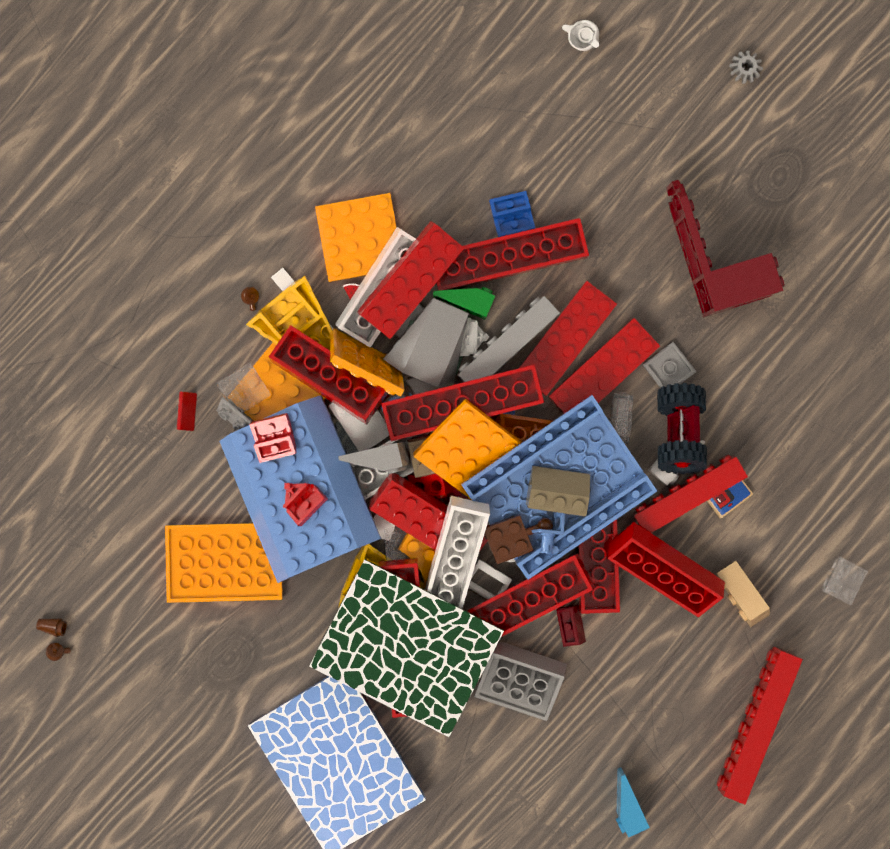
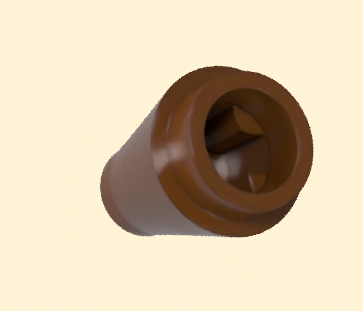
[36,618,67,637]

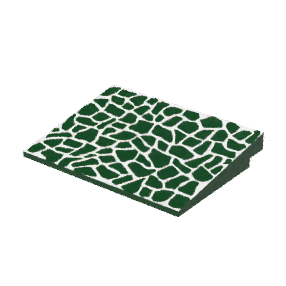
[309,559,504,737]

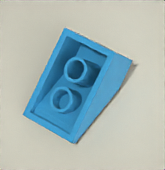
[616,768,650,838]

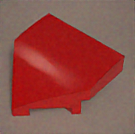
[283,483,328,526]

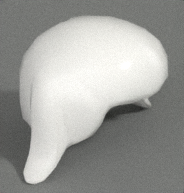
[562,20,599,51]

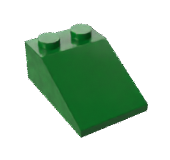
[433,287,495,320]

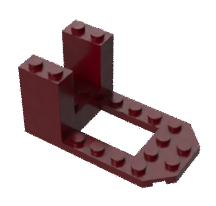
[666,180,785,318]

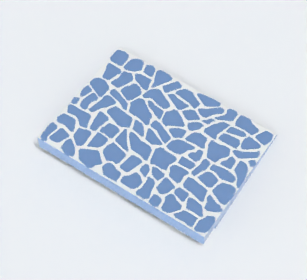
[248,676,426,849]

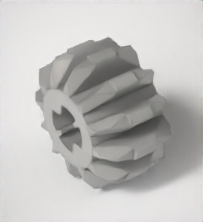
[729,50,763,84]

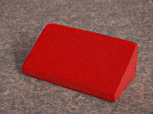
[177,391,197,431]

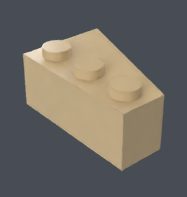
[717,561,770,628]

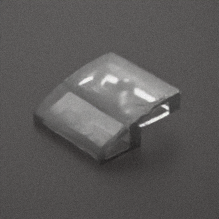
[216,362,271,413]

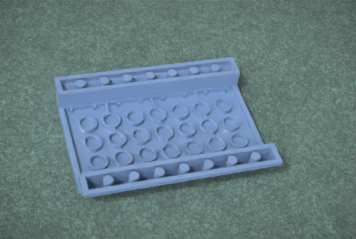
[219,395,381,583]
[461,395,657,580]

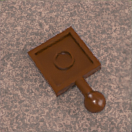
[485,514,553,564]

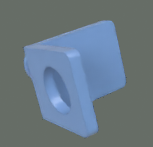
[532,512,565,554]

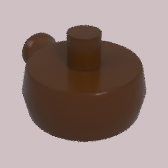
[241,287,259,311]
[46,643,70,661]

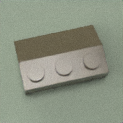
[526,465,590,516]

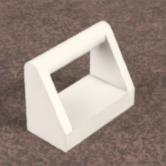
[469,559,512,600]

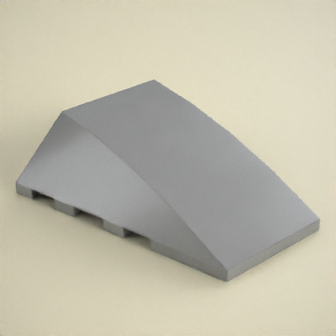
[383,297,469,388]

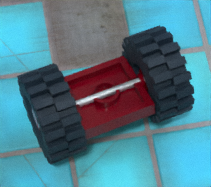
[657,383,707,474]

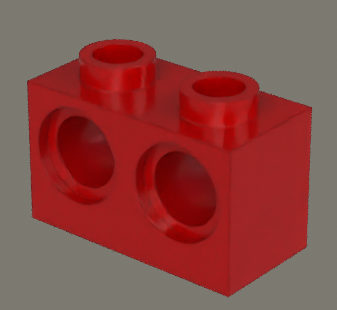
[408,472,453,499]

